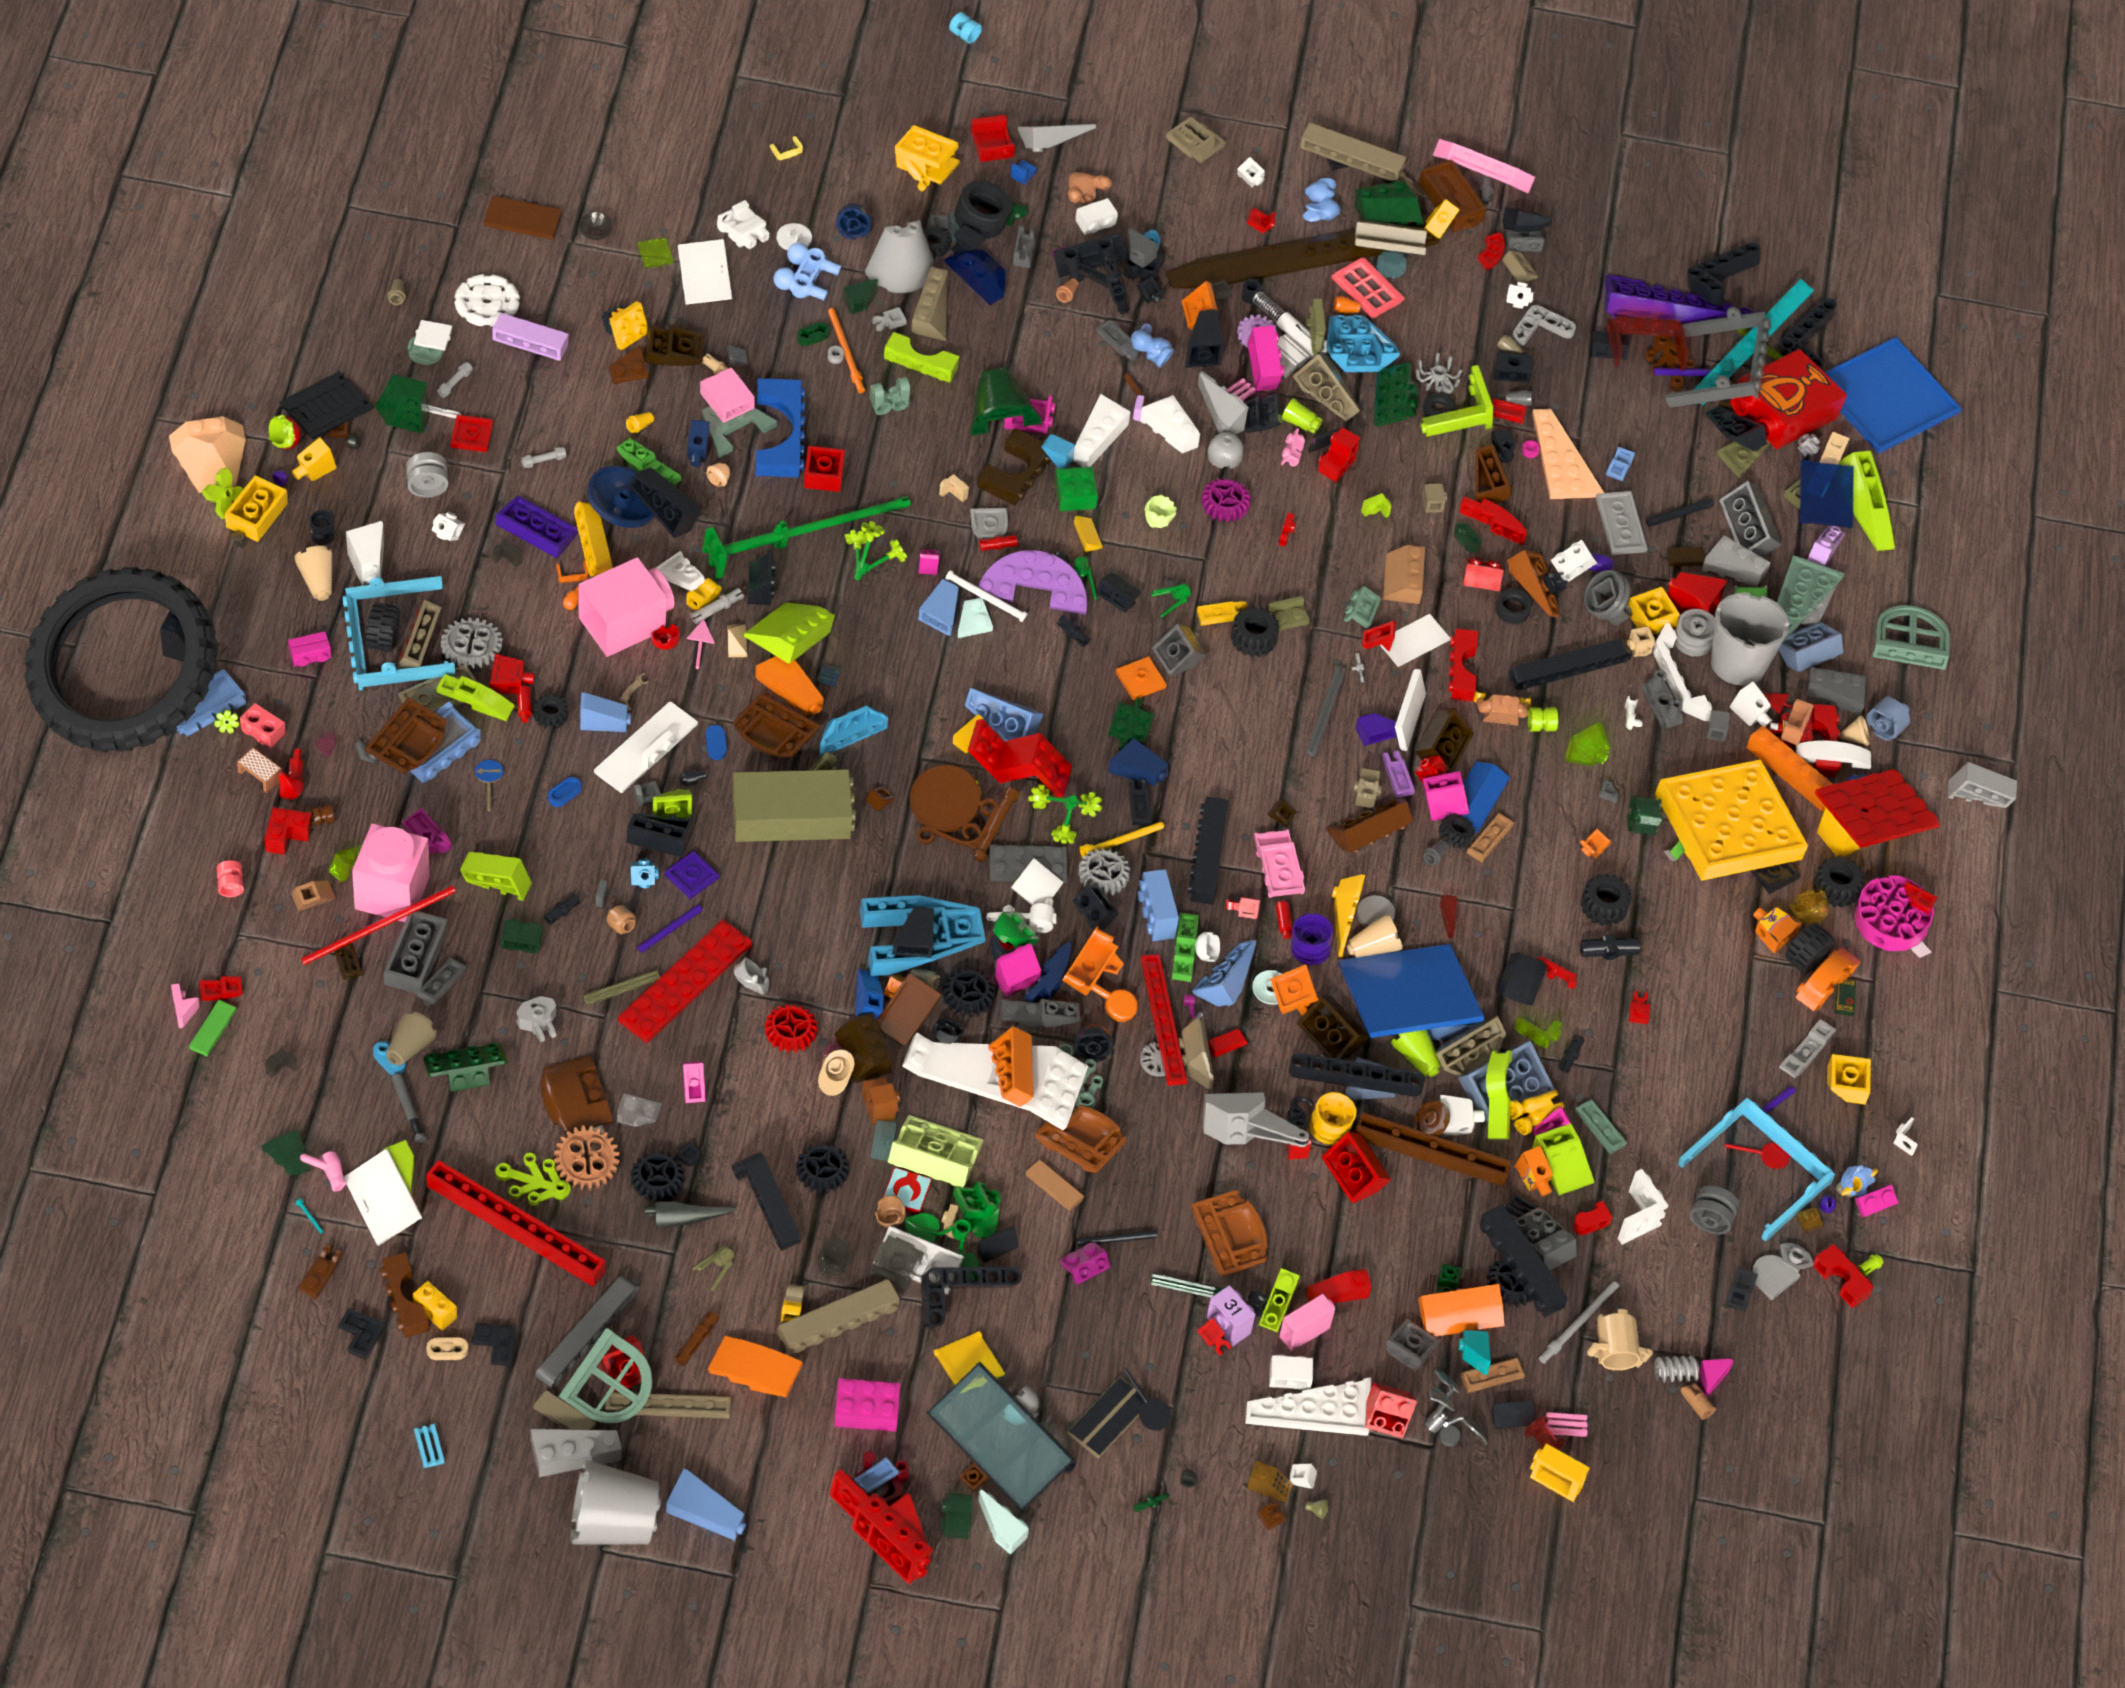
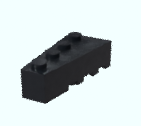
[629,467,702,538]

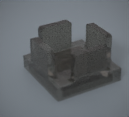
[870,1235,925,1290]

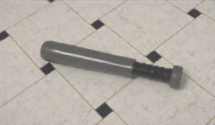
[391,1073,426,1144]

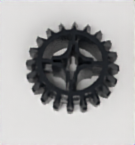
[942,967,995,1018]
[796,1142,850,1194]
[631,1150,685,1203]
[1486,1258,1533,1308]

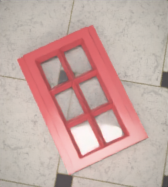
[1331,258,1404,318]

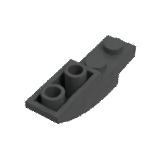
[1000,999,1080,1027]

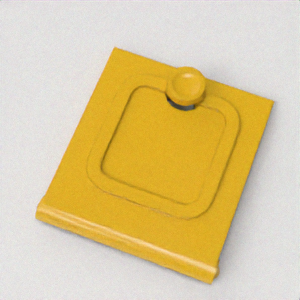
[933,1331,1005,1394]

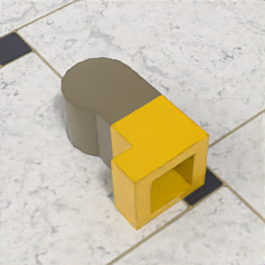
[781,1283,804,1322]

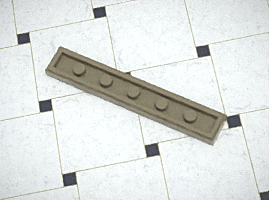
[605,1392,731,1419]

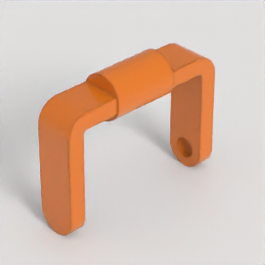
[556,560,588,583]

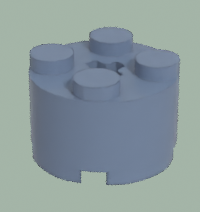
[1866,696,1910,741]

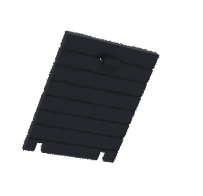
[279,371,374,440]

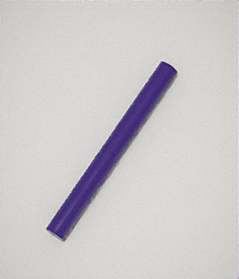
[1653,368,1713,376]
[637,905,702,953]

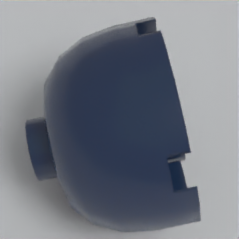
[836,203,872,240]

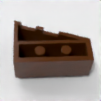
[1476,444,1510,503]

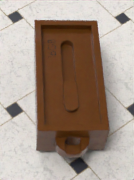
[1419,160,1486,233]

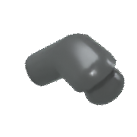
[355,741,378,763]

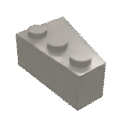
[1948,762,2017,808]

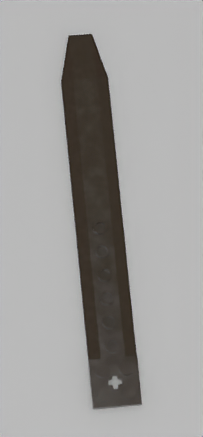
[1166,214,1440,289]

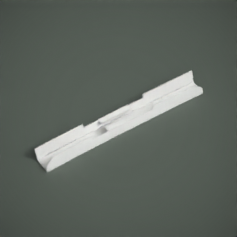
[428,404,461,418]

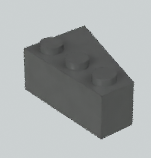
[1806,667,1866,717]

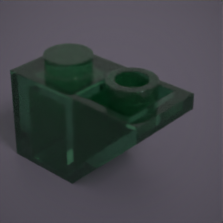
[843,279,878,314]

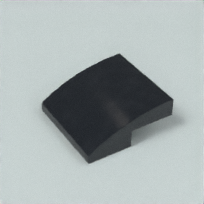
[1244,392,1282,433]

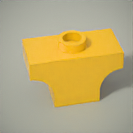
[1424,199,1459,238]

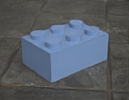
[1138,869,1179,941]

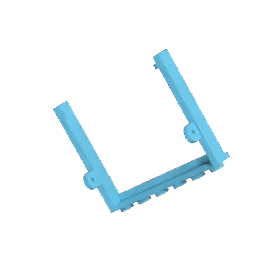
[342,576,456,690]
[1678,1098,1835,1242]

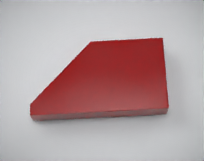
[1904,881,1938,914]

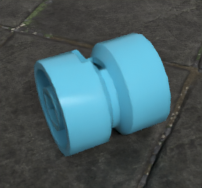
[949,12,982,44]

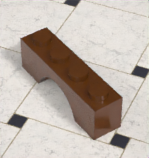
[379,1253,429,1338]

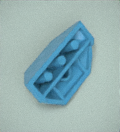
[819,706,888,757]

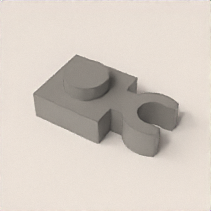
[872,307,907,331]

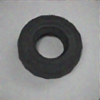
[1423,393,1455,417]

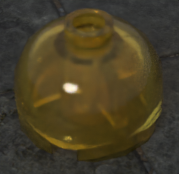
[1790,890,1830,925]

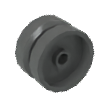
[1689,1186,1740,1235]

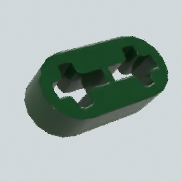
[797,322,830,346]

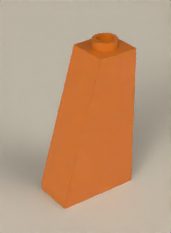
[755,656,824,717]

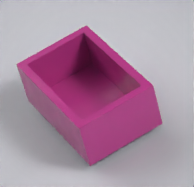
[1247,326,1284,391]
[834,1378,900,1432]

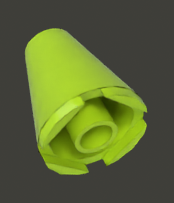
[1391,1030,1441,1078]

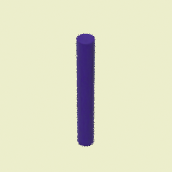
[1761,1086,1795,1114]

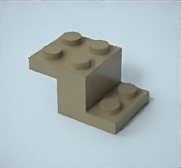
[1166,117,1226,163]

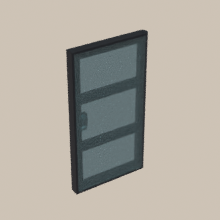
[926,1362,1075,1512]

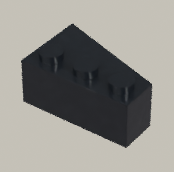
[626,813,695,858]

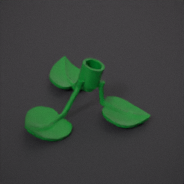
[905,1208,999,1282]

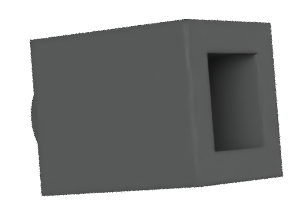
[1706,710,1730,742]

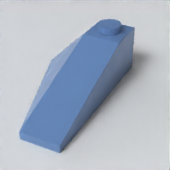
[965,688,1043,741]
[1192,940,1256,1007]

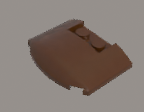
[733,693,821,757]
[365,697,447,774]
[540,1055,613,1134]

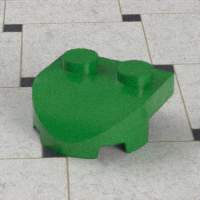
[993,912,1039,949]
[953,1182,1001,1219]

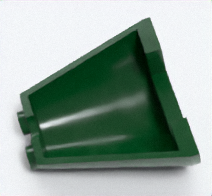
[970,367,1042,436]

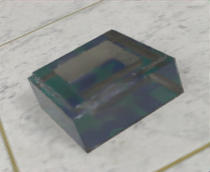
[817,664,841,687]

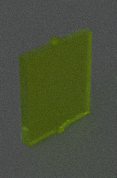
[637,238,673,268]

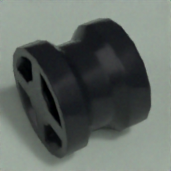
[1246,1291,1268,1317]

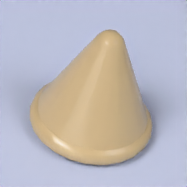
[1839,715,1870,746]

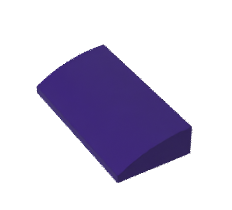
[495,496,579,558]

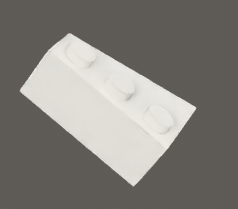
[1140,396,1200,453]

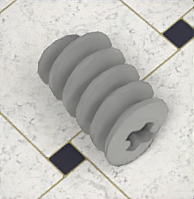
[1654,1356,1699,1382]

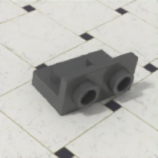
[1505,230,1544,252]

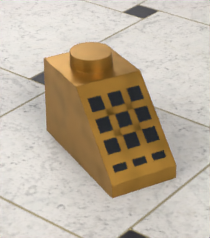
[1247,1461,1293,1503]

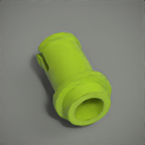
[1857,1254,1883,1277]

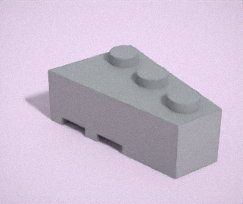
[1701,535,1770,587]

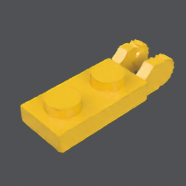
[1197,601,1248,626]

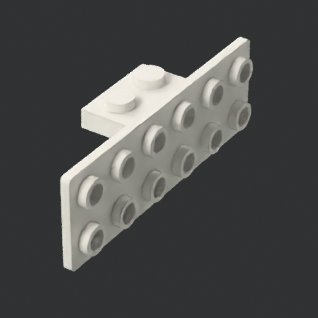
[594,702,698,793]

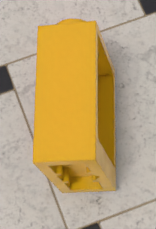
[1530,1444,1590,1502]

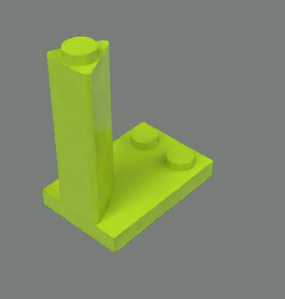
[1420,365,1493,437]

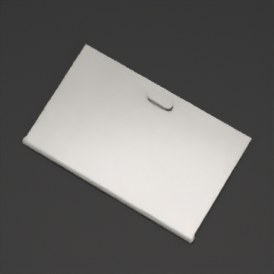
[678,239,732,305]
[344,1149,422,1246]

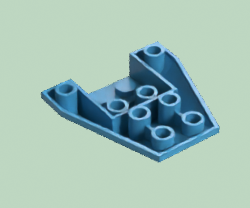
[1326,315,1400,372]

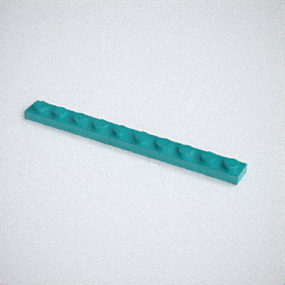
[1693,279,1814,406]

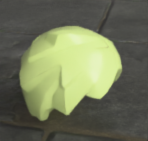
[1145,495,1177,528]

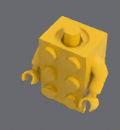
[895,125,960,191]

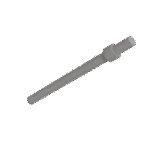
[1539,1281,1619,1363]

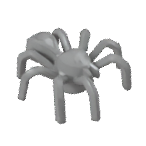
[1416,353,1462,395]

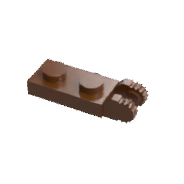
[298,1243,344,1299]

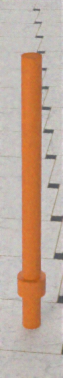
[828,308,865,393]

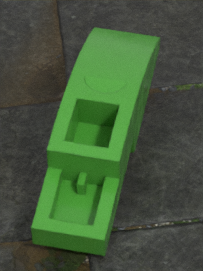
[617,438,681,485]

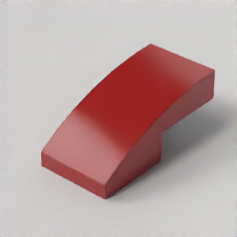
[199,976,243,1001]

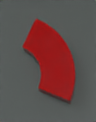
[1478,232,1505,271]

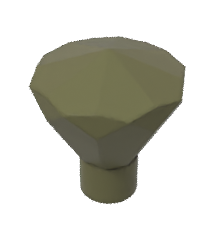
[1305,1499,1328,1519]

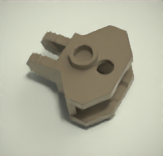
[1353,768,1382,808]

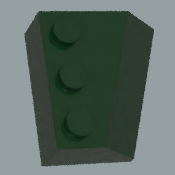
[1355,180,1423,225]
[375,374,429,433]

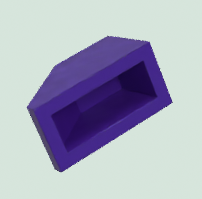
[1355,713,1397,746]

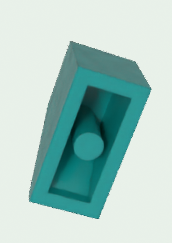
[1458,1330,1491,1375]

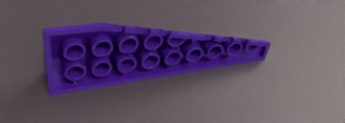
[1605,274,1783,326]

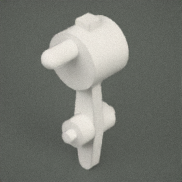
[986,898,1057,933]

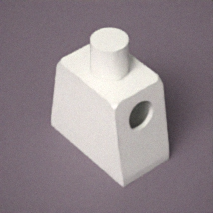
[1730,682,1772,727]
[1439,1095,1484,1137]

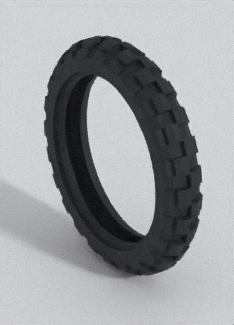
[25,567,218,752]

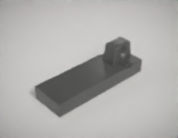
[417,958,467,1007]

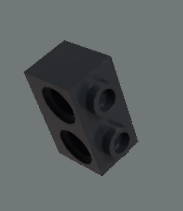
[1072,885,1119,929]

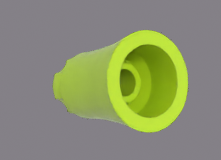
[1282,398,1323,434]

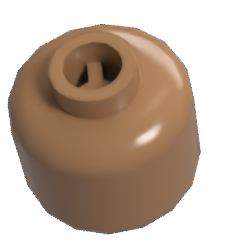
[607,905,636,934]

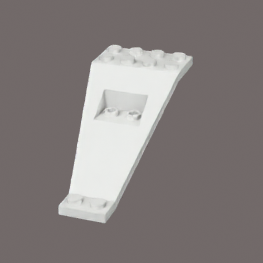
[902,1033,1088,1130]

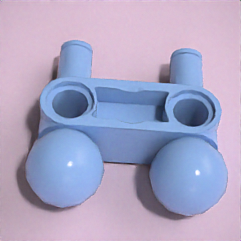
[773,243,841,301]

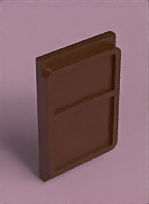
[876,973,941,1046]

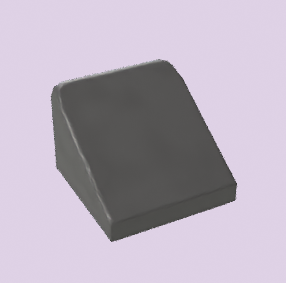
[728,345,748,367]

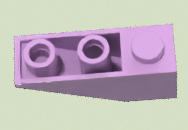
[1808,525,1845,566]

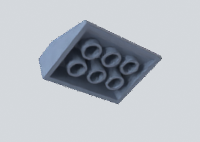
[1458,1041,1555,1123]

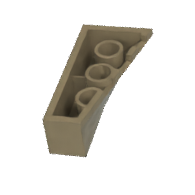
[911,266,948,341]

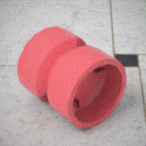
[216,860,244,897]

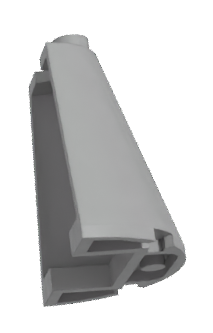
[865,220,935,293]

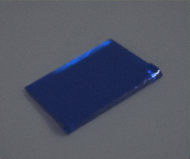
[1800,460,1854,528]

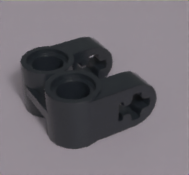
[1123,252,1165,281]

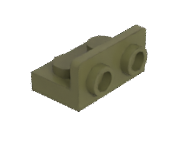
[1268,596,1309,631]

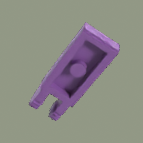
[1382,750,1415,798]

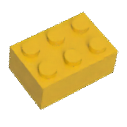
[225,475,288,542]

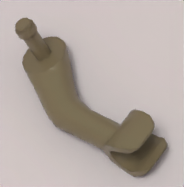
[620,673,649,711]

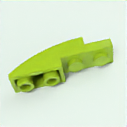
[436,674,515,722]

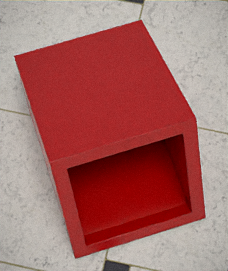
[1666,572,1727,615]

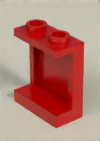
[970,115,1015,162]

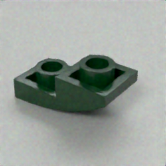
[1435,1263,1461,1294]

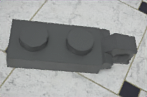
[1097,320,1138,362]

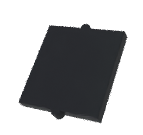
[1308,427,1342,453]

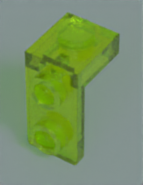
[328,845,362,882]
[1515,1016,1562,1049]

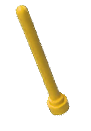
[1080,822,1164,858]

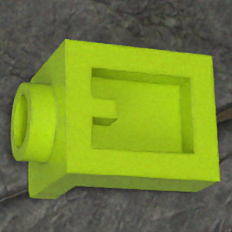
[1361,493,1392,518]

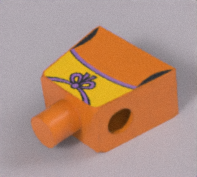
[1753,907,1802,954]
[1514,1146,1553,1197]

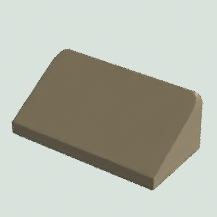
[1502,251,1538,283]

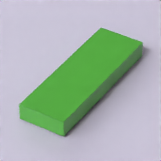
[189,1000,236,1057]

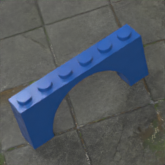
[755,378,805,477]

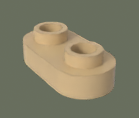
[426,1338,468,1360]

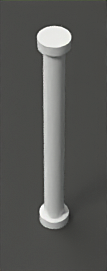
[945,570,1028,623]

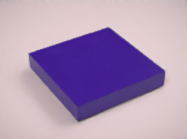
[664,850,719,899]

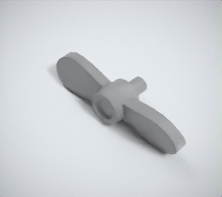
[1351,653,1364,683]

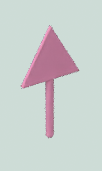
[687,620,715,669]

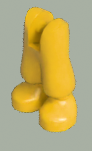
[1510,1090,1565,1135]

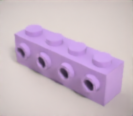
[492,313,568,361]

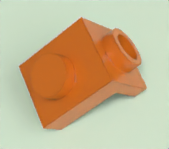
[1580,829,1611,859]

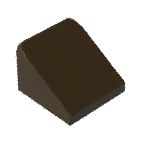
[1267,799,1296,826]

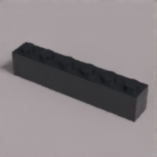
[1187,797,1229,905]
[1479,1204,1568,1318]

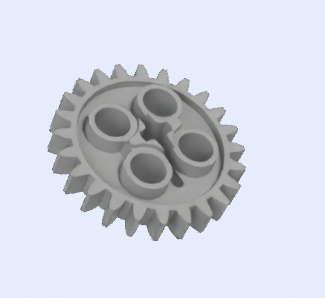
[441,617,503,669]

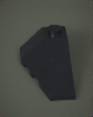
[1706,406,1767,451]

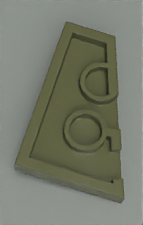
[1717,441,1770,479]

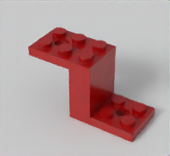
[968,719,1072,797]

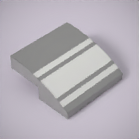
[1277,334,1312,378]

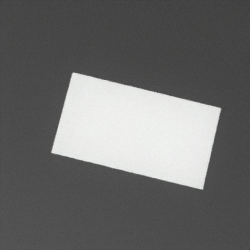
[1380,614,1450,667]

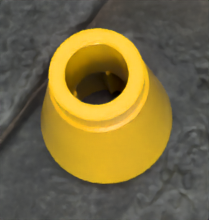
[626,412,654,433]

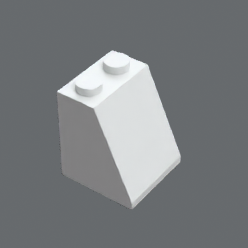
[346,521,384,586]

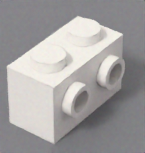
[1075,198,1118,235]
[1551,540,1597,582]
[1269,1354,1313,1390]

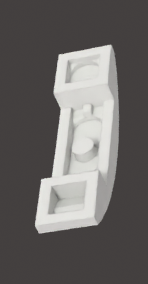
[1796,741,1871,769]

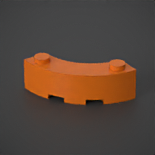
[1795,948,1861,1011]

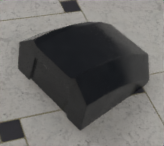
[1502,207,1552,232]
[1496,952,1547,1005]

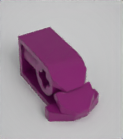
[401,808,452,854]

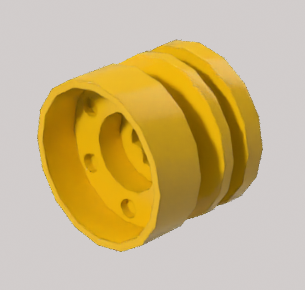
[1309,1092,1356,1145]

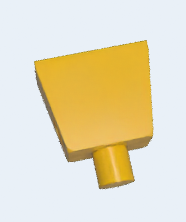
[292,438,337,481]

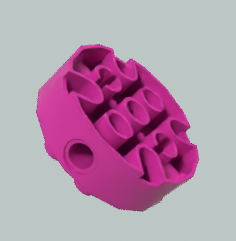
[1854,876,1934,951]

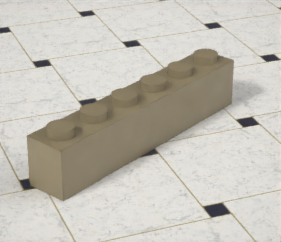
[1301,122,1406,182]
[778,1279,900,1355]

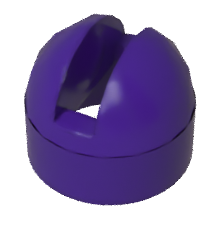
[272,470,288,486]
[1819,1196,1836,1213]

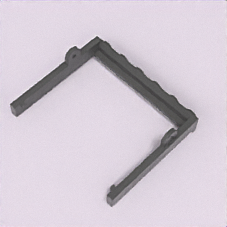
[1665,307,1771,408]

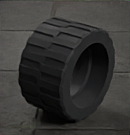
[954,180,1012,239]

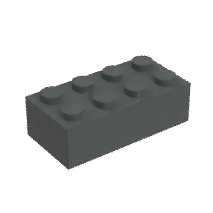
[384,911,448,994]

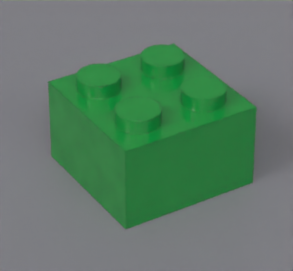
[1055,467,1098,511]

